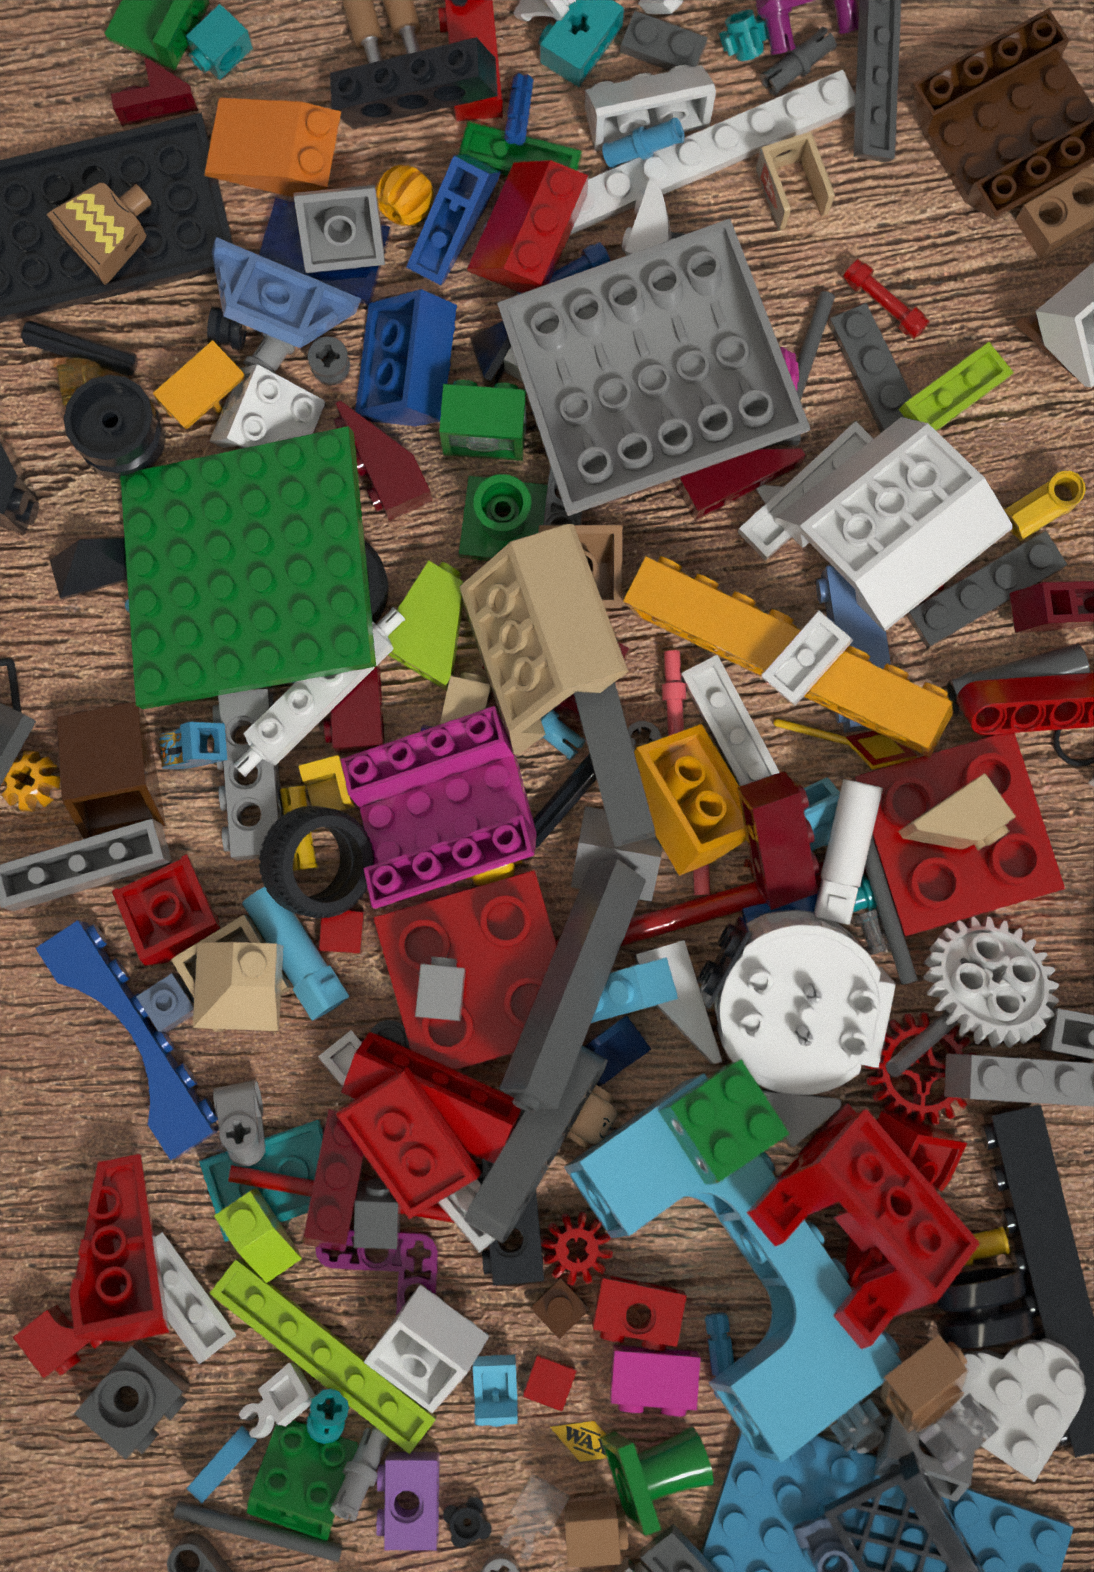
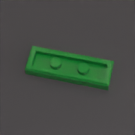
[458,121,582,176]

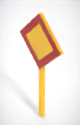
[773,719,917,769]

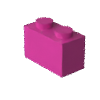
[610,1344,700,1416]

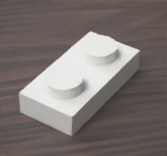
[761,611,853,706]

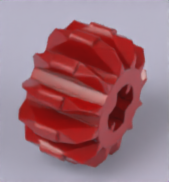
[541,1211,613,1285]

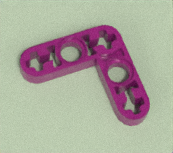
[315,1228,439,1316]

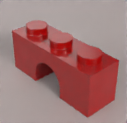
[13,1305,106,1379]

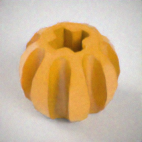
[376,164,434,226]
[1,751,61,812]

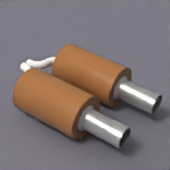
[342,0,421,63]

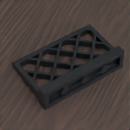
[823,1451,985,1572]

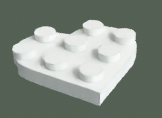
[944,1339,1086,1482]

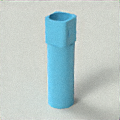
[242,887,350,1021]

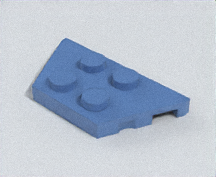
[212,237,361,348]

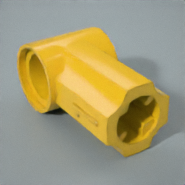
[1004,471,1085,541]

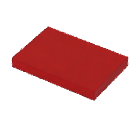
[336,1067,481,1219]

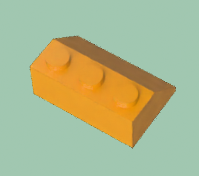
[634,724,747,876]

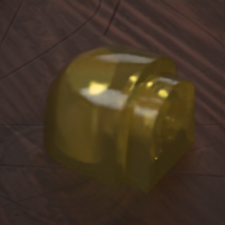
[56,358,107,406]

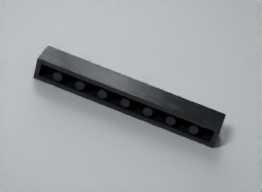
[980,1103,1094,1458]

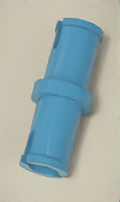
[602,117,685,168]

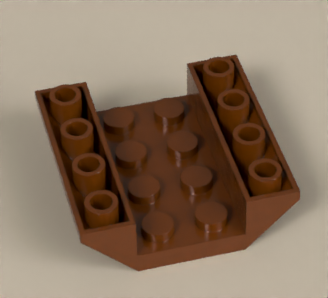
[911,8,1094,219]

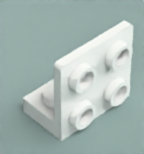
[210,364,325,448]

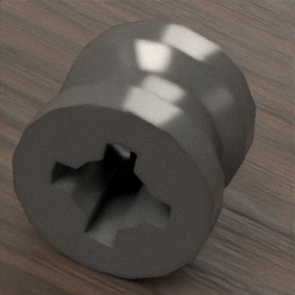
[308,336,351,386]

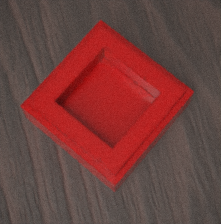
[319,911,365,954]
[522,1354,577,1412]

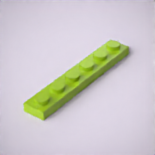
[209,1258,437,1454]

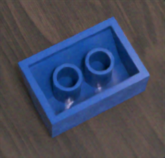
[355,289,457,427]

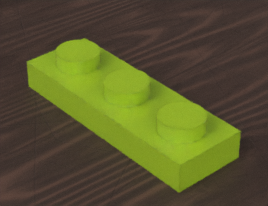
[898,342,1014,431]

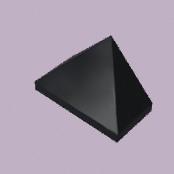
[470,321,511,387]
[50,538,127,600]

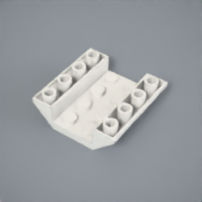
[776,417,1013,632]

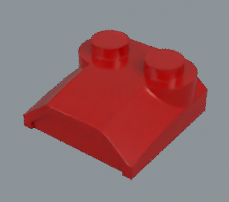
[112,854,221,966]

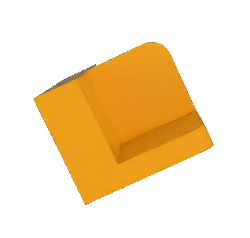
[152,340,245,429]

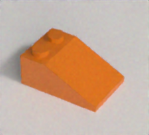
[204,98,341,198]

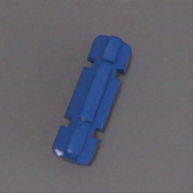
[504,73,534,145]

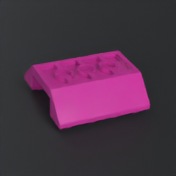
[341,706,536,909]

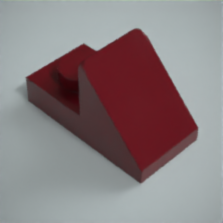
[110,58,198,126]

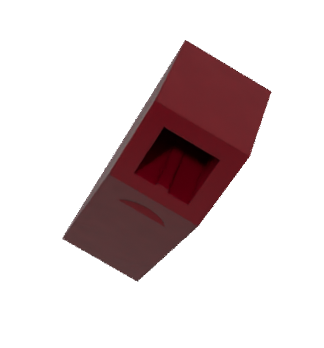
[333,401,432,521]

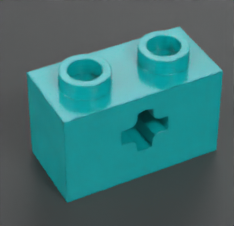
[538,0,624,88]

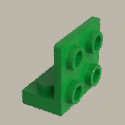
[105,0,210,70]
[247,1421,358,1541]

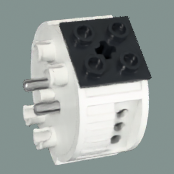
[697,910,896,1095]

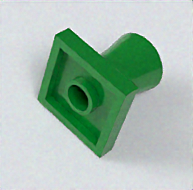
[458,474,548,561]
[600,1426,714,1536]

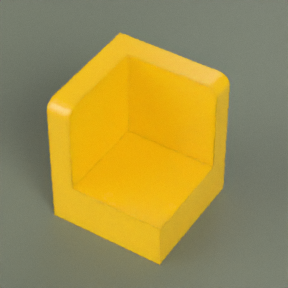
[299,755,355,811]

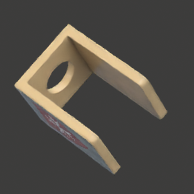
[756,131,835,230]

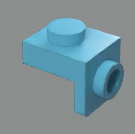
[473,1355,518,1427]

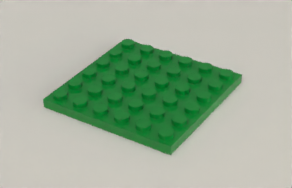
[120,426,376,709]

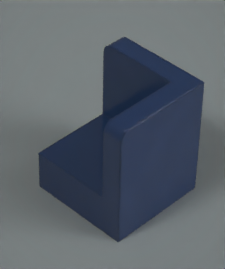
[585,1015,651,1087]

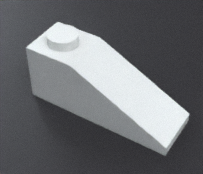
[630,940,722,1064]

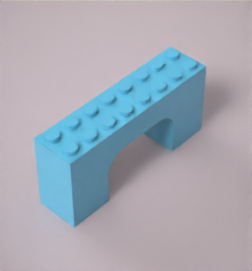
[564,1073,902,1463]

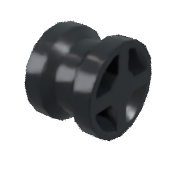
[207,306,247,351]

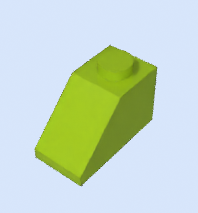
[214,1187,303,1283]

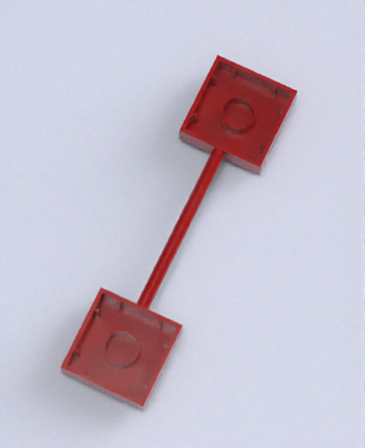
[373,733,1065,1070]

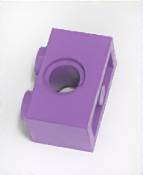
[377,1452,440,1550]

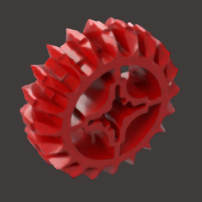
[864,1012,976,1125]

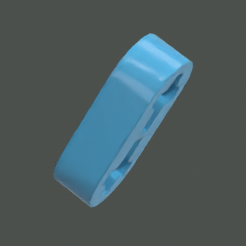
[186,1426,257,1503]

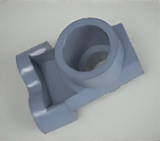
[792,1514,853,1572]

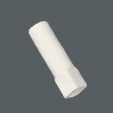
[814,779,883,925]

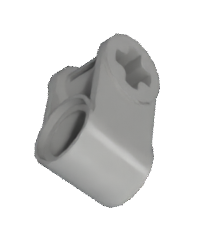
[213,1079,266,1166]

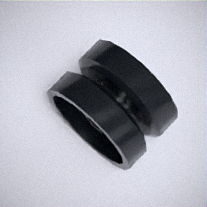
[63,375,166,480]
[932,1266,1035,1348]

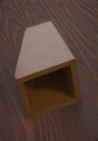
[57,702,166,839]

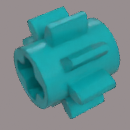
[719,10,769,61]

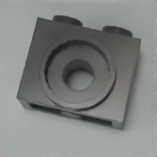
[74,1340,190,1460]

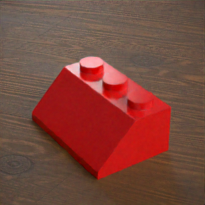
[467,160,588,293]

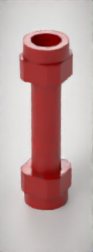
[842,259,930,340]

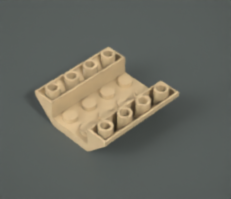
[459,524,628,754]

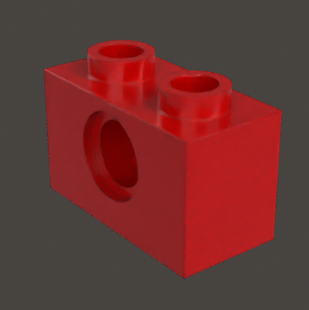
[592,1274,687,1351]

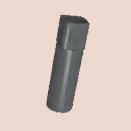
[946,644,1090,717]

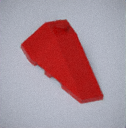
[845,1111,968,1287]
[69,1153,170,1342]

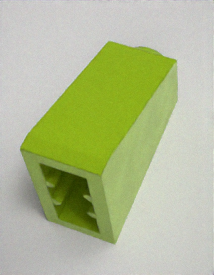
[388,561,464,692]

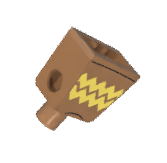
[47,182,152,285]

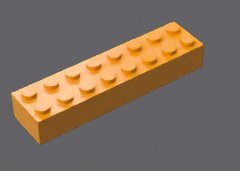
[623,556,953,758]

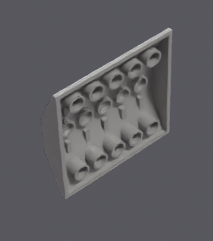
[497,218,810,516]

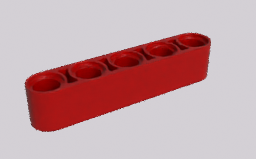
[957,673,1094,735]

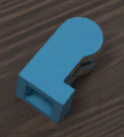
[159,722,227,769]

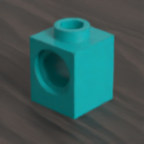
[186,4,253,80]

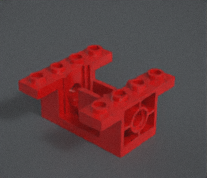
[747,1103,980,1349]

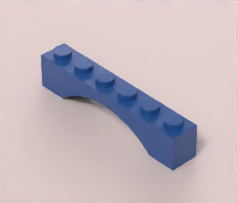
[35,920,219,1161]

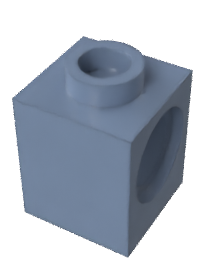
[136,973,194,1032]

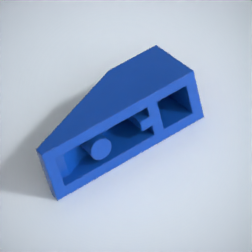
[406,154,501,285]

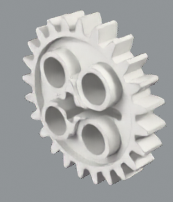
[923,916,1059,1048]

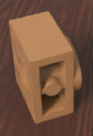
[880,1335,968,1433]

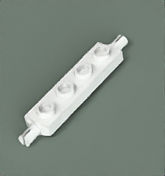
[233,607,405,777]

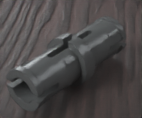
[760,27,837,96]

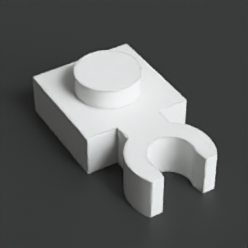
[239,1362,315,1439]

